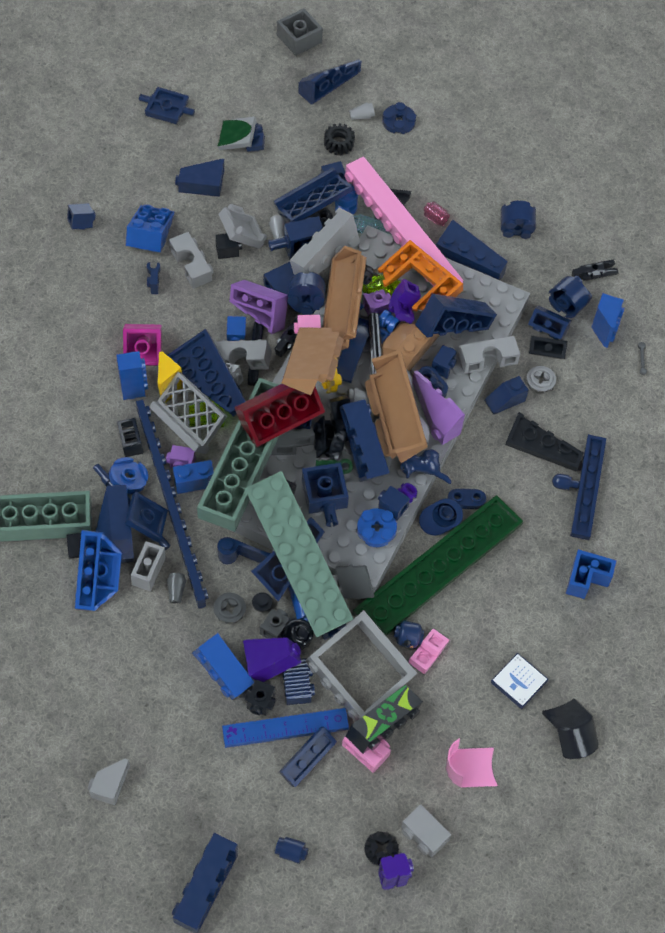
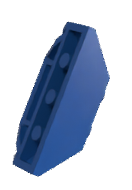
[75,530,122,611]

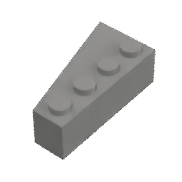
[290,208,360,275]

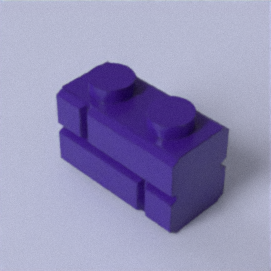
[378,853,414,890]

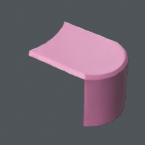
[446,738,498,787]

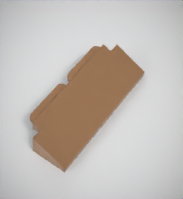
[322,246,367,350]
[281,327,343,395]
[365,350,428,463]

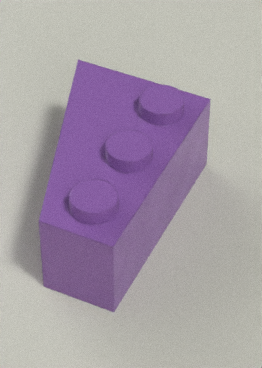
[230,280,288,334]

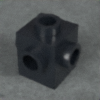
[245,680,276,716]

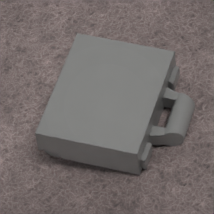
[218,204,267,249]

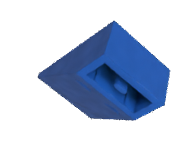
[126,205,175,252]

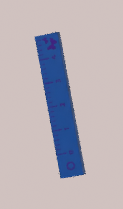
[222,708,349,748]

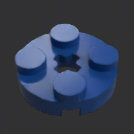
[109,457,149,494]
[357,508,397,547]

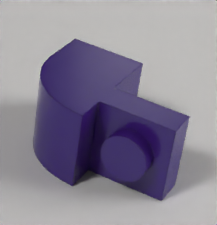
[389,279,421,324]

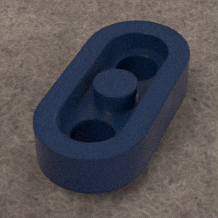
[419,366,448,398]
[448,489,486,509]

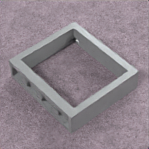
[305,611,417,721]

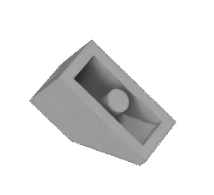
[88,759,130,805]

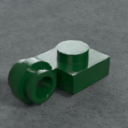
[316,458,353,474]

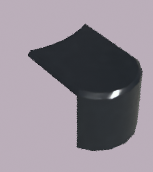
[542,699,598,759]

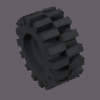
[324,123,355,156]

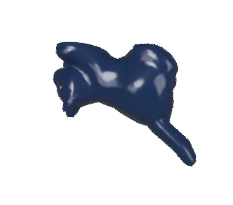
[400,449,452,484]

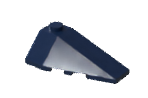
[298,59,361,105]

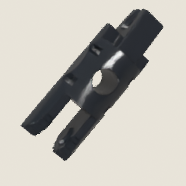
[571,259,618,281]
[274,316,298,357]

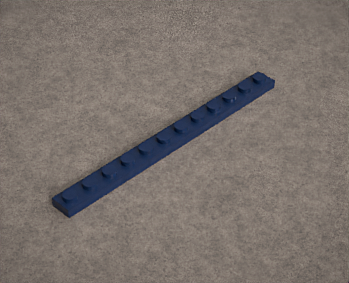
[136,400,209,609]

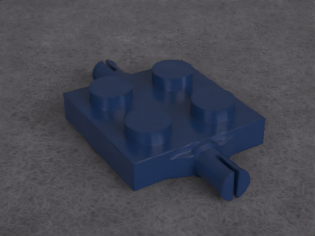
[139,87,195,125]

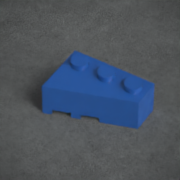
[116,351,148,400]
[192,633,255,700]

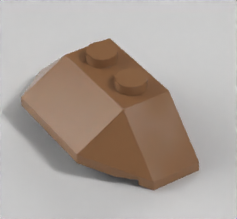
[381,322,440,372]

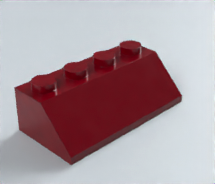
[234,384,325,447]

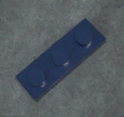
[279,727,337,787]

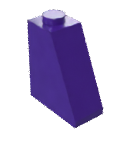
[243,638,301,682]

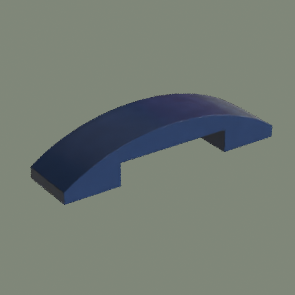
[337,318,370,383]

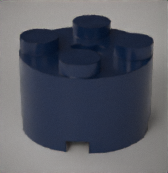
[501,200,536,239]
[288,272,326,315]
[548,276,592,318]

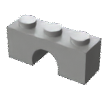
[169,232,214,289]
[458,336,520,374]
[215,340,272,370]

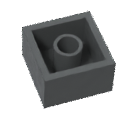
[277,8,323,56]

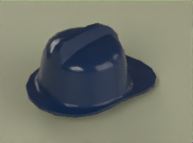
[419,498,463,536]

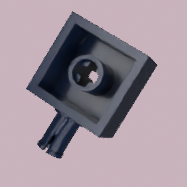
[268,216,323,260]
[302,463,349,527]

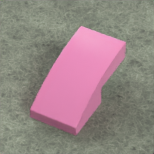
[408,629,449,674]

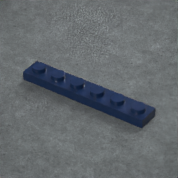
[570,434,607,540]

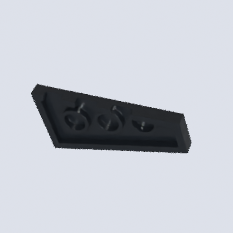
[505,412,584,472]

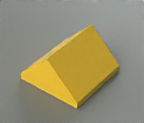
[158,352,183,403]

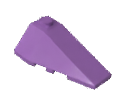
[412,370,465,445]

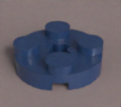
[382,102,416,134]

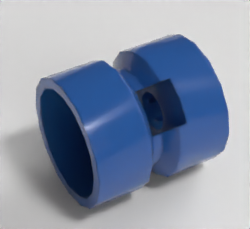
[335,184,358,214]

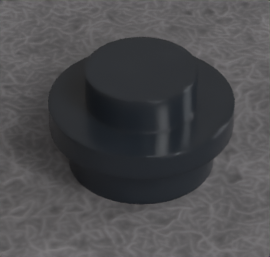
[252,592,272,612]

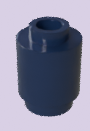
[275,836,309,864]

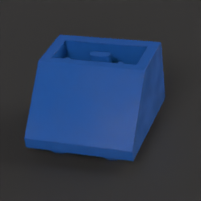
[592,293,625,348]

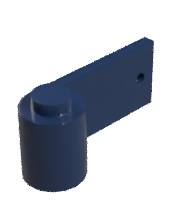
[217,537,271,565]

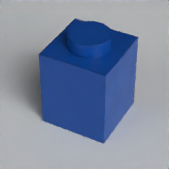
[227,316,246,341]

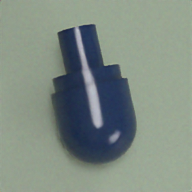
[552,474,579,490]

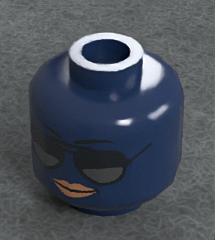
[393,620,424,649]

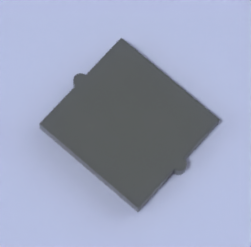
[335,564,375,600]

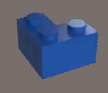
[565,550,617,599]

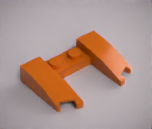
[378,240,463,312]

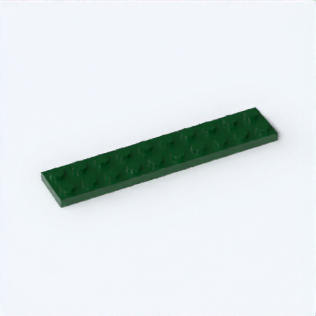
[352,495,523,636]

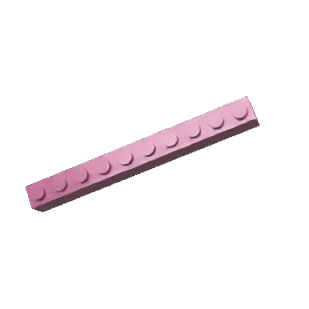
[345,157,464,287]

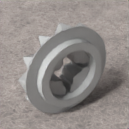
[527,366,556,393]

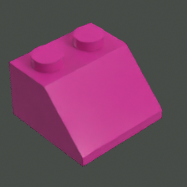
[123,324,162,366]

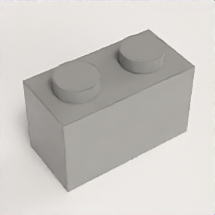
[130,541,166,592]
[401,804,451,858]

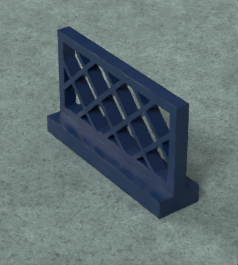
[273,167,354,222]

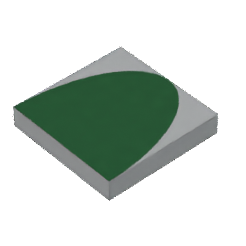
[217,117,257,150]

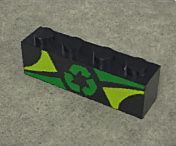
[345,685,423,754]

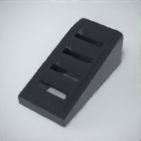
[117,418,144,457]

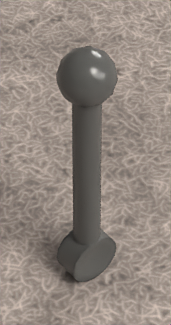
[638,342,647,375]

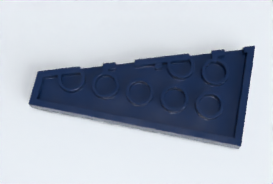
[167,329,246,417]

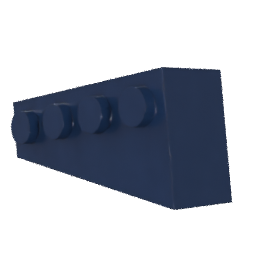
[436,219,508,280]
[415,294,497,338]
[339,399,390,482]
[251,517,325,601]
[172,833,238,933]

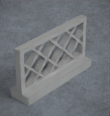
[149,372,227,454]

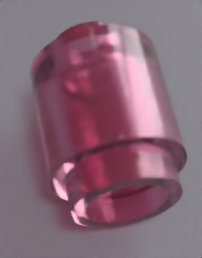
[423,201,450,226]

